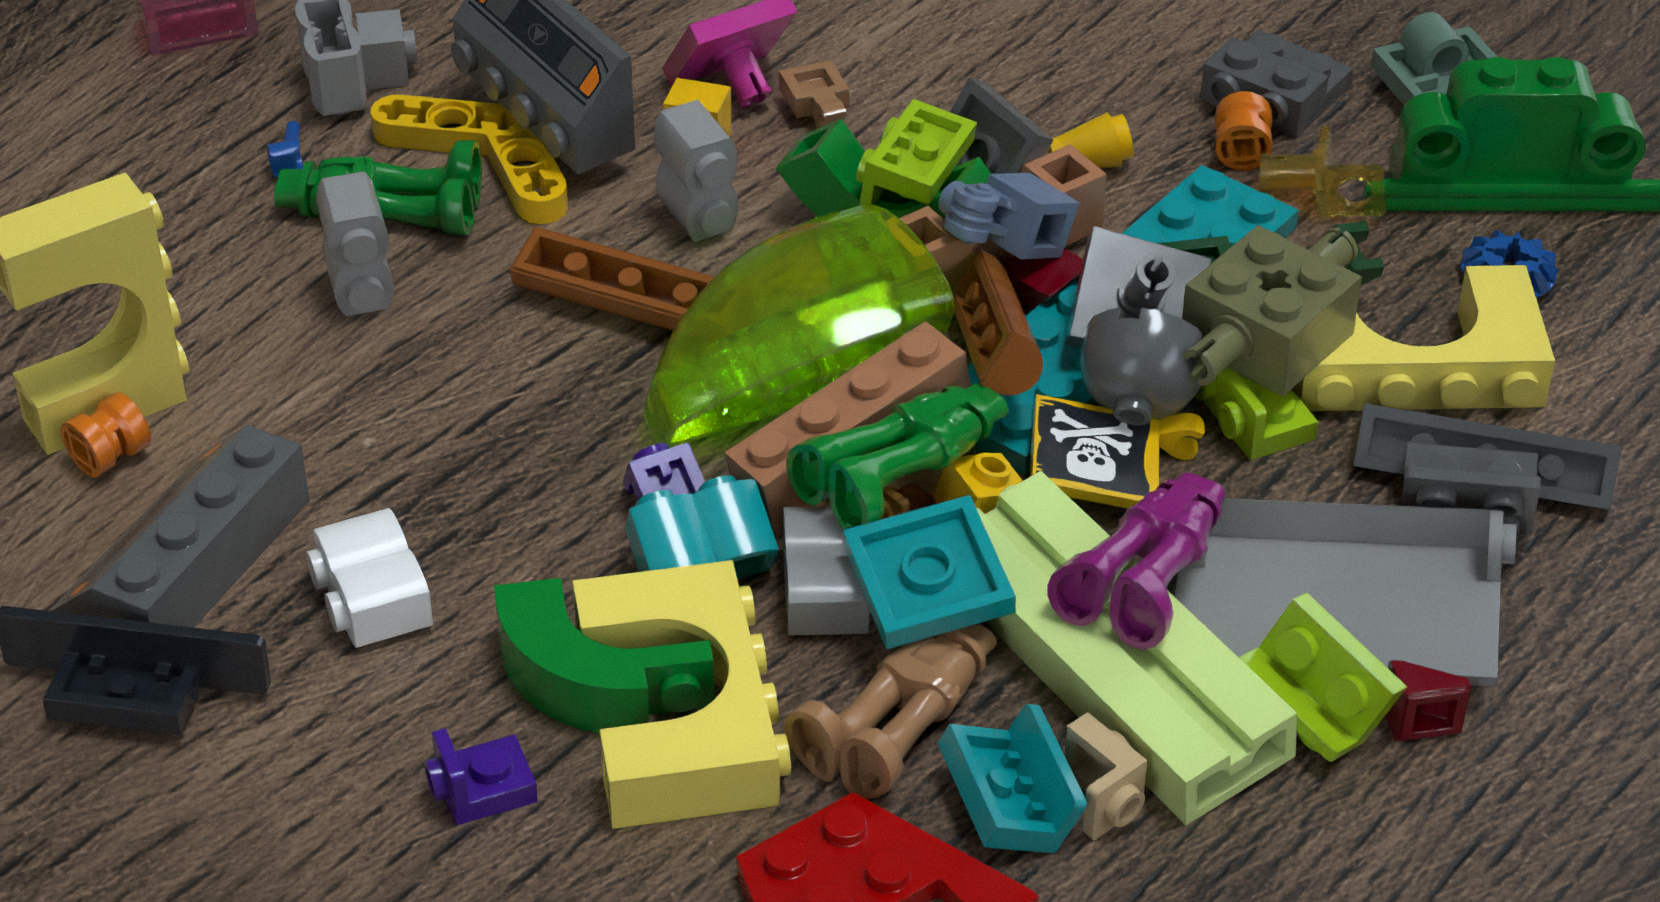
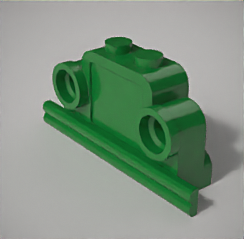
[1361,57,1660,212]

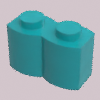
[624,475,779,579]

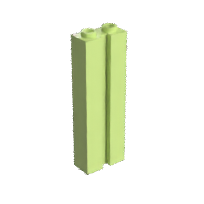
[976,471,1297,826]

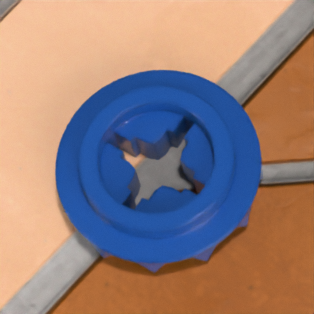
[1461,230,1558,298]

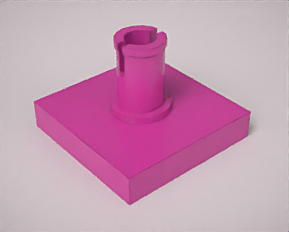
[662,0,797,108]

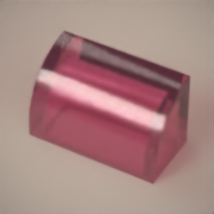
[136,0,259,56]

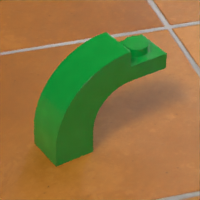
[776,118,991,246]
[494,578,714,734]

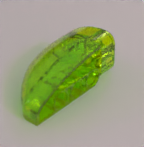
[644,203,954,448]

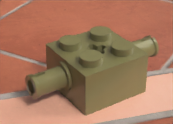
[1182,225,1362,397]

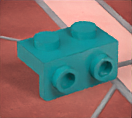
[937,704,1087,854]

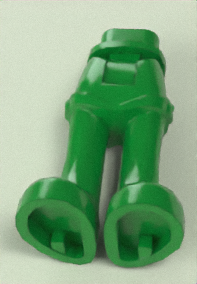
[274,140,482,235]
[786,382,1009,530]

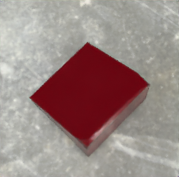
[1003,248,1083,310]
[1385,660,1472,741]

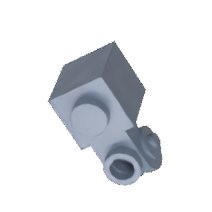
[938,173,1079,260]

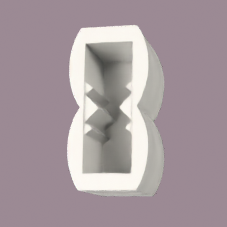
[306,508,433,648]

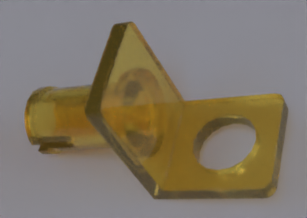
[1260,126,1386,217]

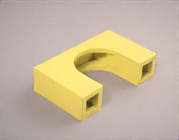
[0,172,189,455]
[1294,265,1555,411]
[573,560,791,829]

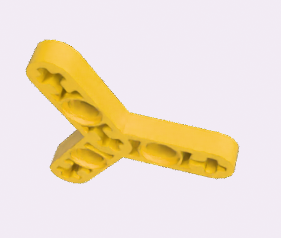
[370,95,568,224]

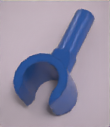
[267,121,303,178]

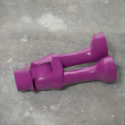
[1047,472,1226,650]

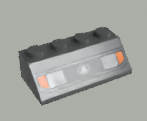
[451,0,635,174]
[49,425,310,628]

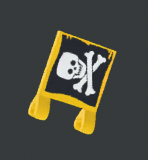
[1030,394,1205,509]

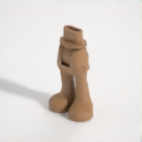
[784,624,997,799]

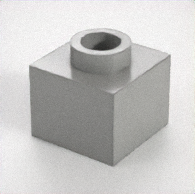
[355,9,418,90]

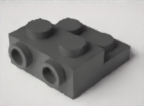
[1200,30,1353,139]

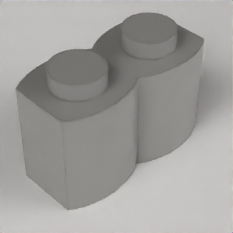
[295,0,367,116]
[654,100,738,242]
[316,172,394,316]
[782,506,871,635]

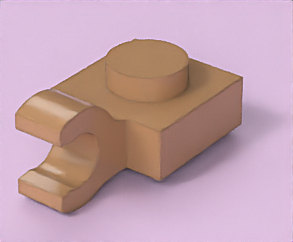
[779,60,850,129]

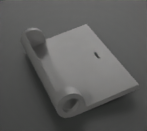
[1175,498,1517,687]

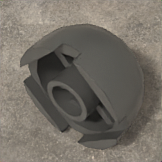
[1080,308,1206,426]

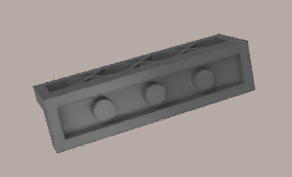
[1353,403,1622,510]

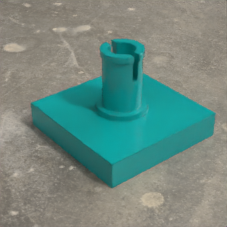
[843,495,1016,650]

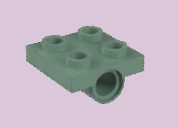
[1370,12,1498,105]

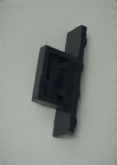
[0,606,271,735]

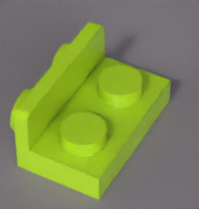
[856,99,977,209]
[1195,368,1318,461]
[1239,592,1407,762]

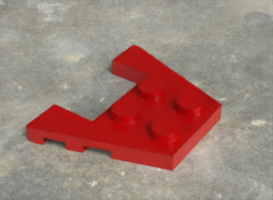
[736,792,1039,902]

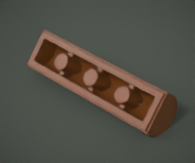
[509,226,754,348]
[949,249,1043,396]

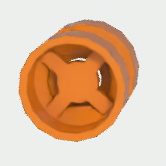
[1215,91,1272,171]
[60,392,151,478]

